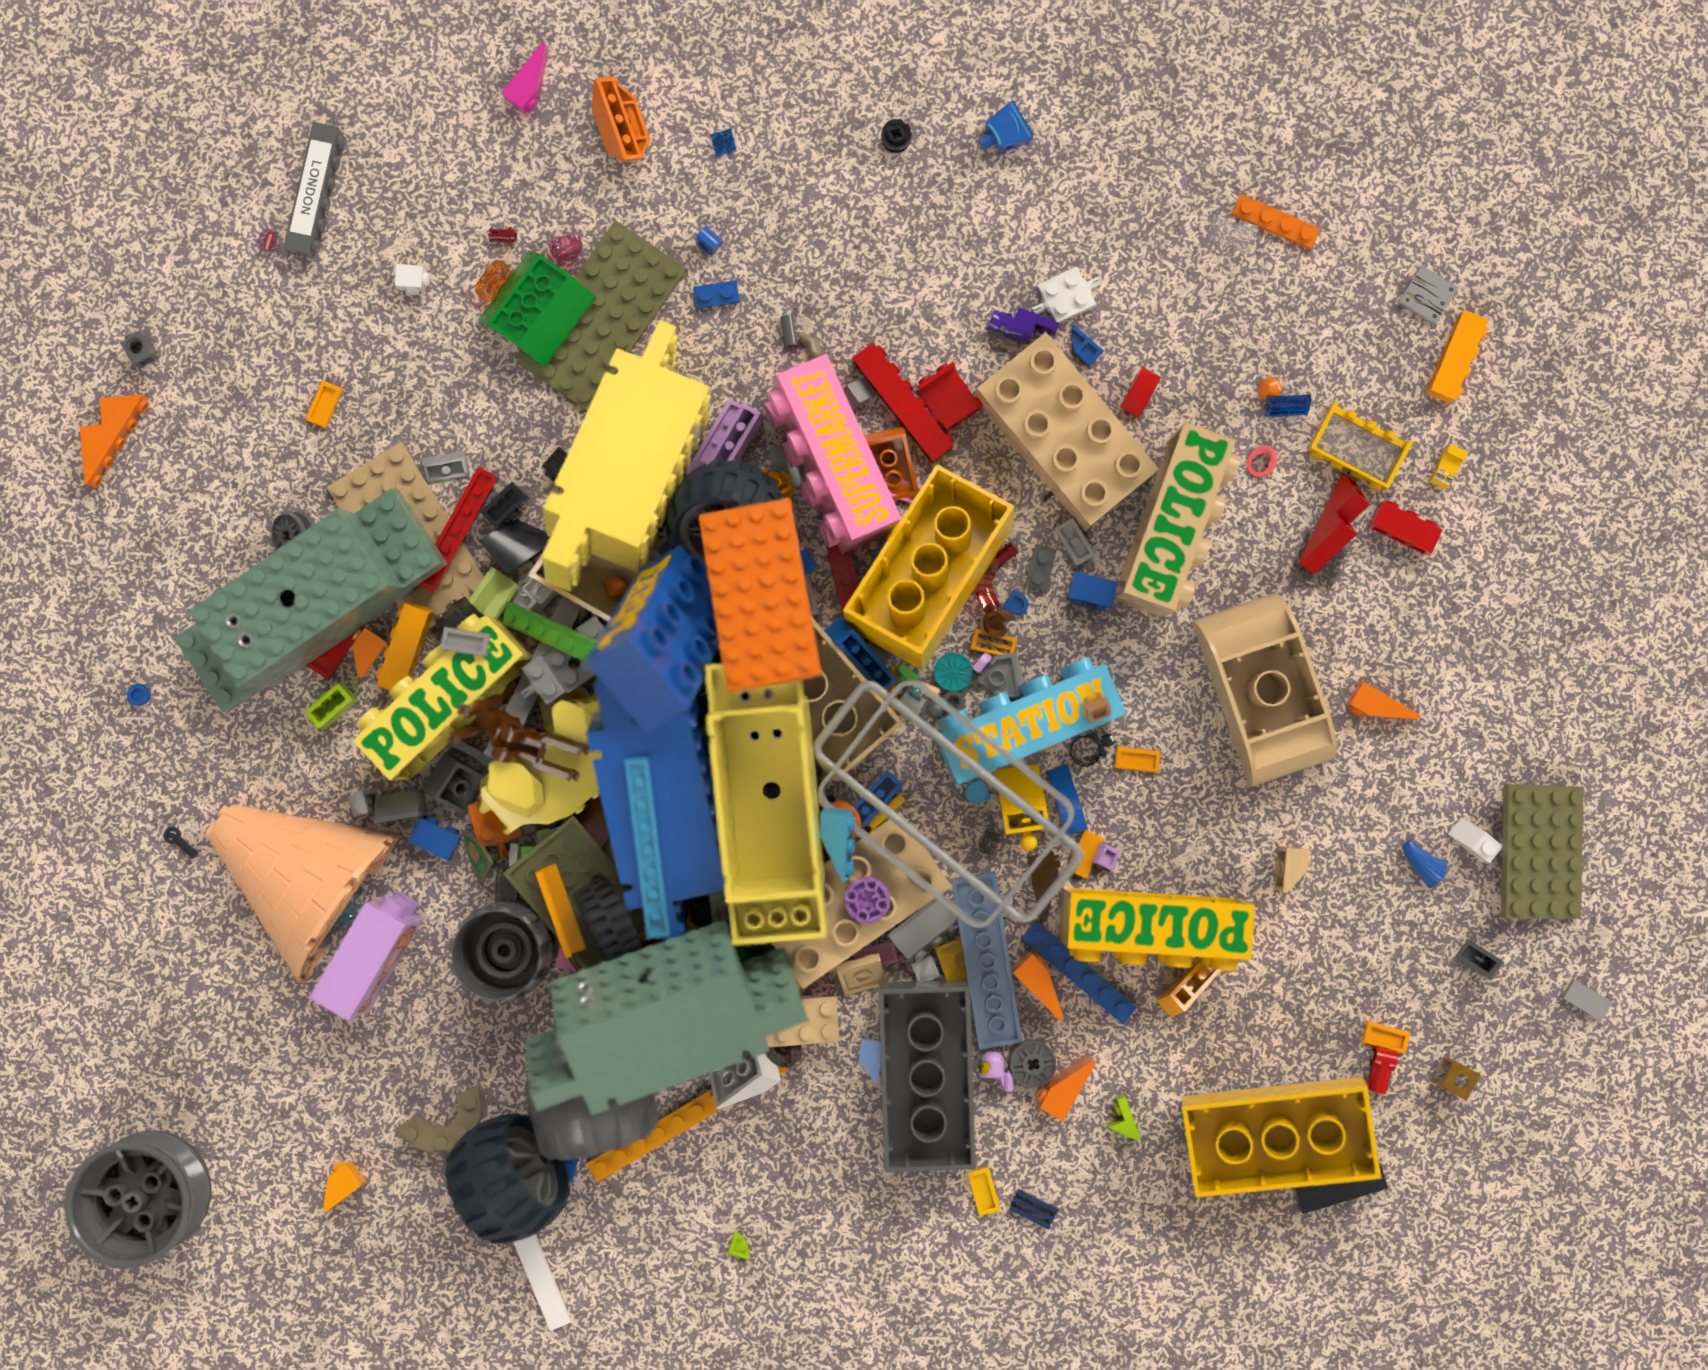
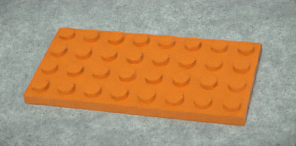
[699,498,822,693]

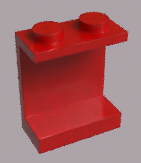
[917,362,983,431]

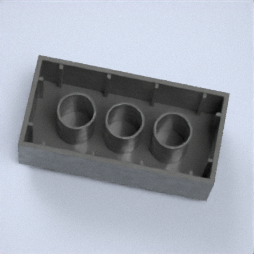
[879,980,976,1172]

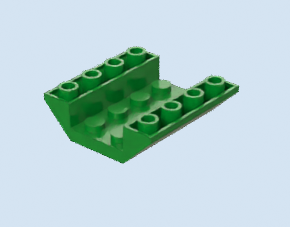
[478,250,597,367]

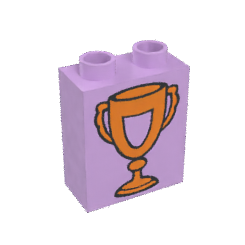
[309,891,424,1021]

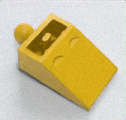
[995,764,1049,852]

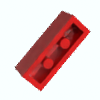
[1367,500,1443,555]

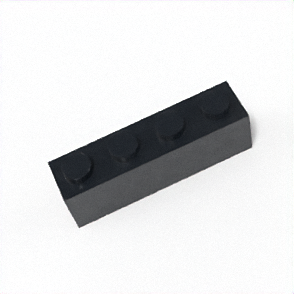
[1292,1162,1388,1214]

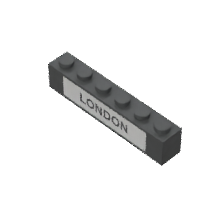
[283,122,345,259]

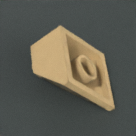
[1274,846,1311,893]

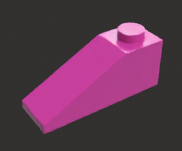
[501,42,549,115]

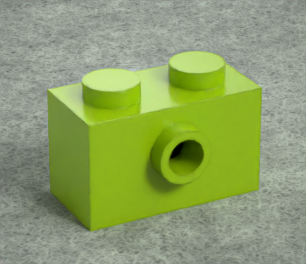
[304,683,359,729]

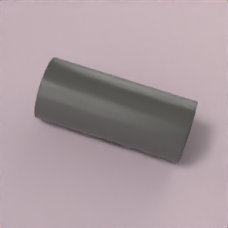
[780,315,798,348]

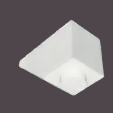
[1448,817,1502,863]

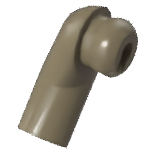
[798,332,823,360]

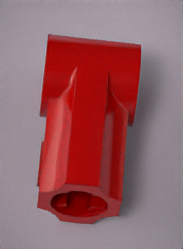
[1366,1046,1399,1094]

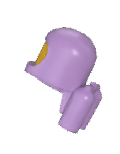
[977,1052,1014,1092]

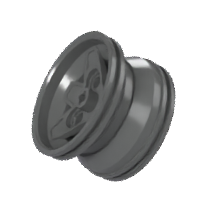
[64,1130,212,1269]

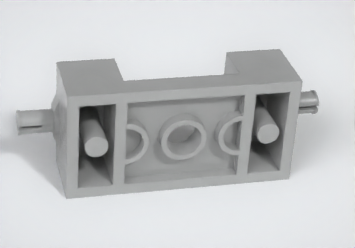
[520,616,605,707]

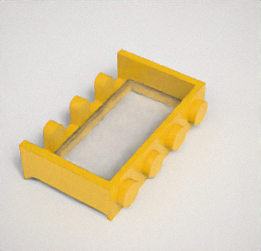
[1307,401,1413,492]

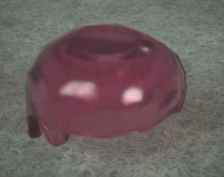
[548,234,583,262]

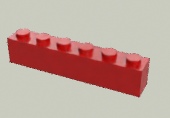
[852,342,954,464]

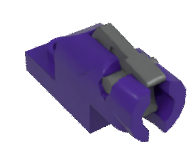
[987,307,1060,346]

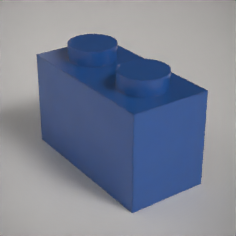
[1067,572,1118,611]
[408,815,463,861]

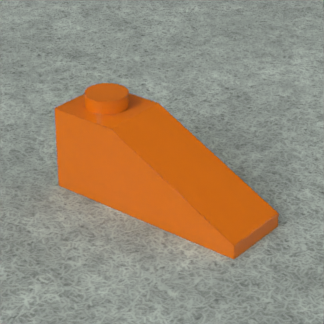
[1346,682,1421,720]

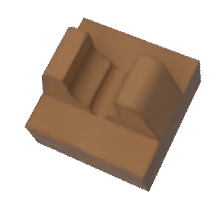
[1084,693,1111,724]

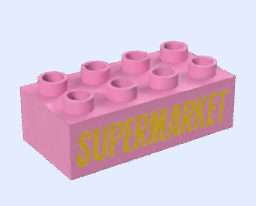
[764,354,901,554]

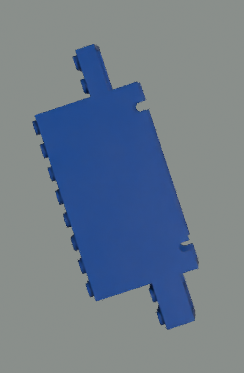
[586,677,725,942]

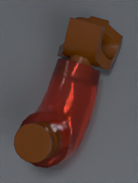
[973,557,1014,637]

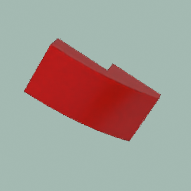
[1120,366,1161,418]

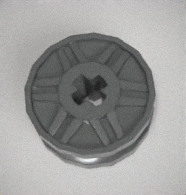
[271,511,315,550]
[1009,1039,1056,1088]

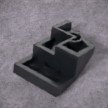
[480,519,551,576]

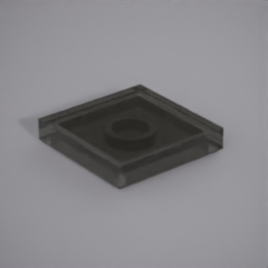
[1289,533,1347,590]

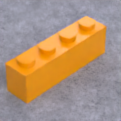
[1425,310,1488,403]
[376,601,435,691]

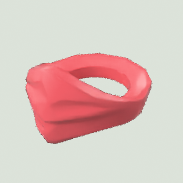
[1246,446,1277,477]

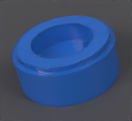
[127,684,151,706]

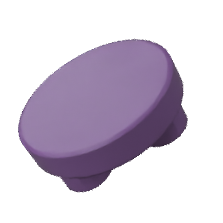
[844,877,890,923]

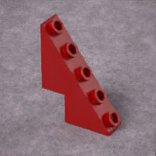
[1299,473,1370,574]

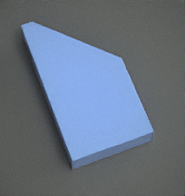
[859,1038,881,1083]

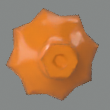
[1257,376,1284,403]
[605,576,629,601]

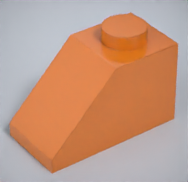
[352,627,388,679]

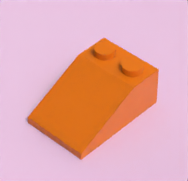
[864,426,919,501]
[1011,950,1064,1021]
[1035,1054,1096,1122]

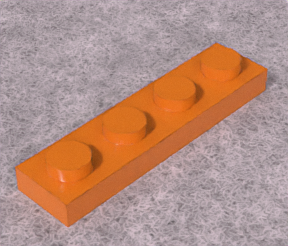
[1231,194,1320,250]

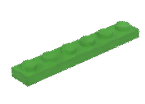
[502,602,597,662]

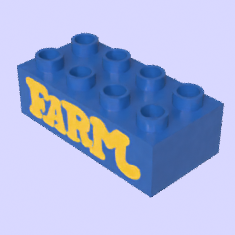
[586,545,720,733]

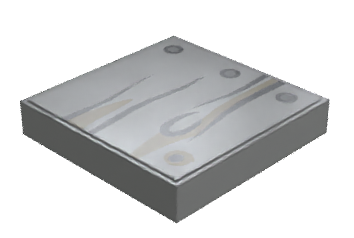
[1398,265,1458,326]

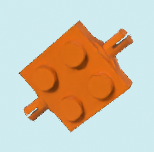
[467,802,522,859]

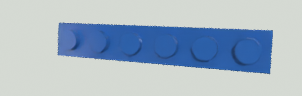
[1021,921,1137,1024]

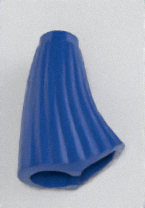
[1401,840,1447,888]

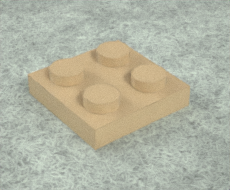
[836,953,887,996]

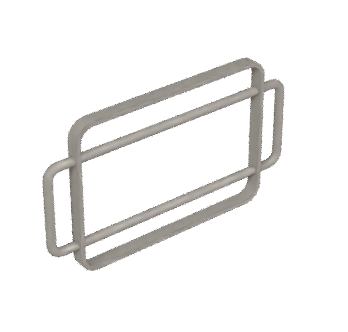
[813,680,1083,928]

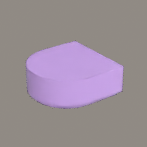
[972,652,992,675]

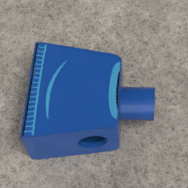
[978,100,1034,154]

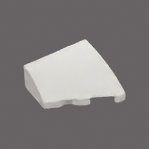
[511,562,558,614]

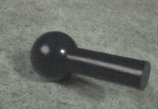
[163,826,198,859]

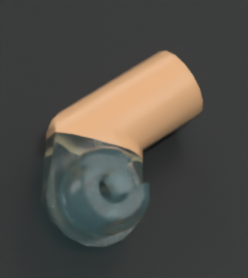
[910,681,940,697]

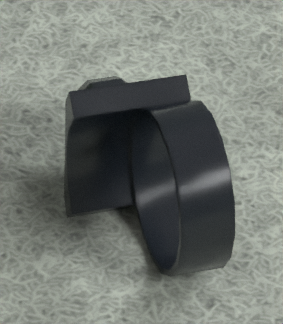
[1069,732,1115,767]

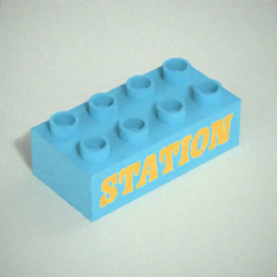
[936,657,1127,785]

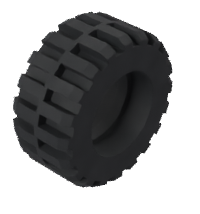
[573,877,643,961]

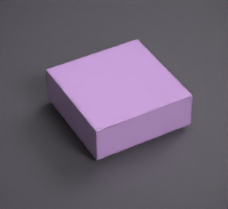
[1092,842,1121,871]

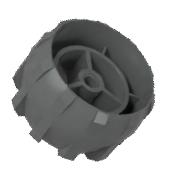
[525,1083,659,1160]

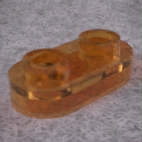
[475,260,511,302]

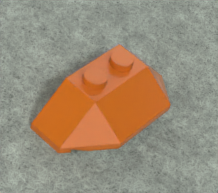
[592,77,650,162]

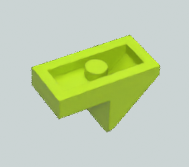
[1106,1094,1141,1140]

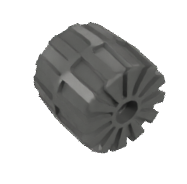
[449,901,556,1003]

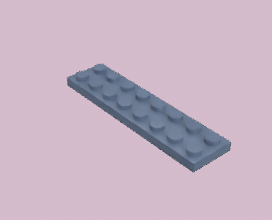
[951,871,1023,1050]

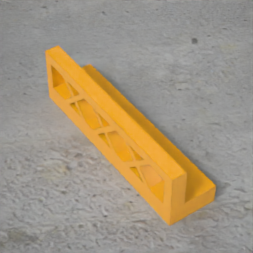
[534,863,586,958]

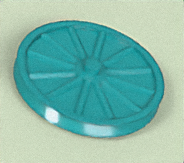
[934,653,973,692]

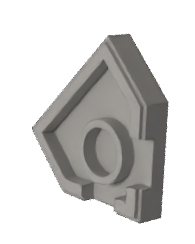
[976,652,1024,698]

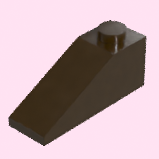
[1026,851,1061,922]

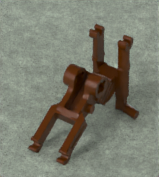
[446,681,590,781]

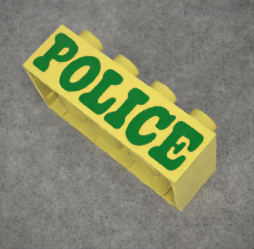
[353,614,533,781]

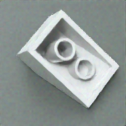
[709,1047,781,1109]

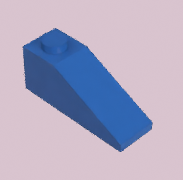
[1047,765,1088,835]

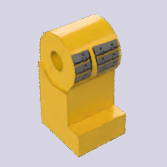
[1430,444,1468,490]

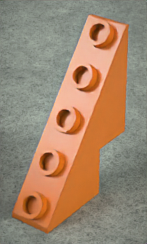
[80,394,149,488]

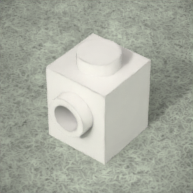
[395,264,430,295]

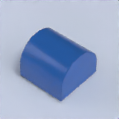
[696,226,723,256]

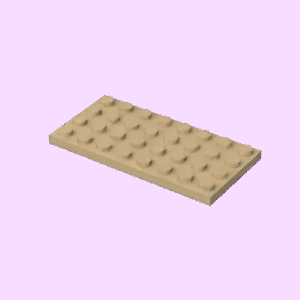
[327,442,485,629]

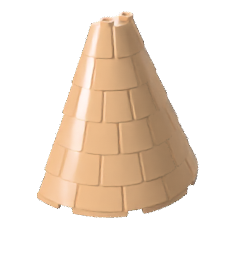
[205,804,401,983]

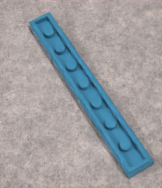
[624,756,670,939]

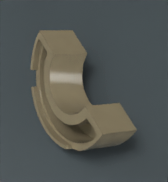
[396,1083,485,1152]

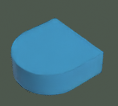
[965,778,991,804]

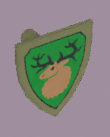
[463,832,504,885]

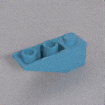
[820,808,856,882]

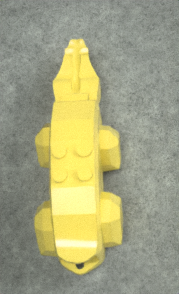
[479,691,603,834]

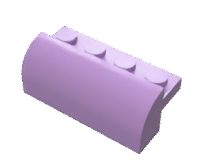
[685,398,765,475]

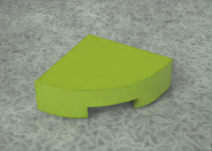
[727,1231,750,1260]

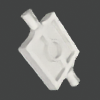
[1031,267,1102,323]

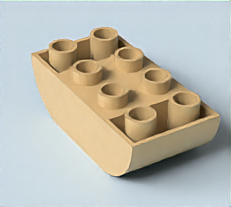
[1192,593,1337,787]

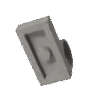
[348,789,377,818]

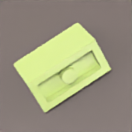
[467,567,519,619]

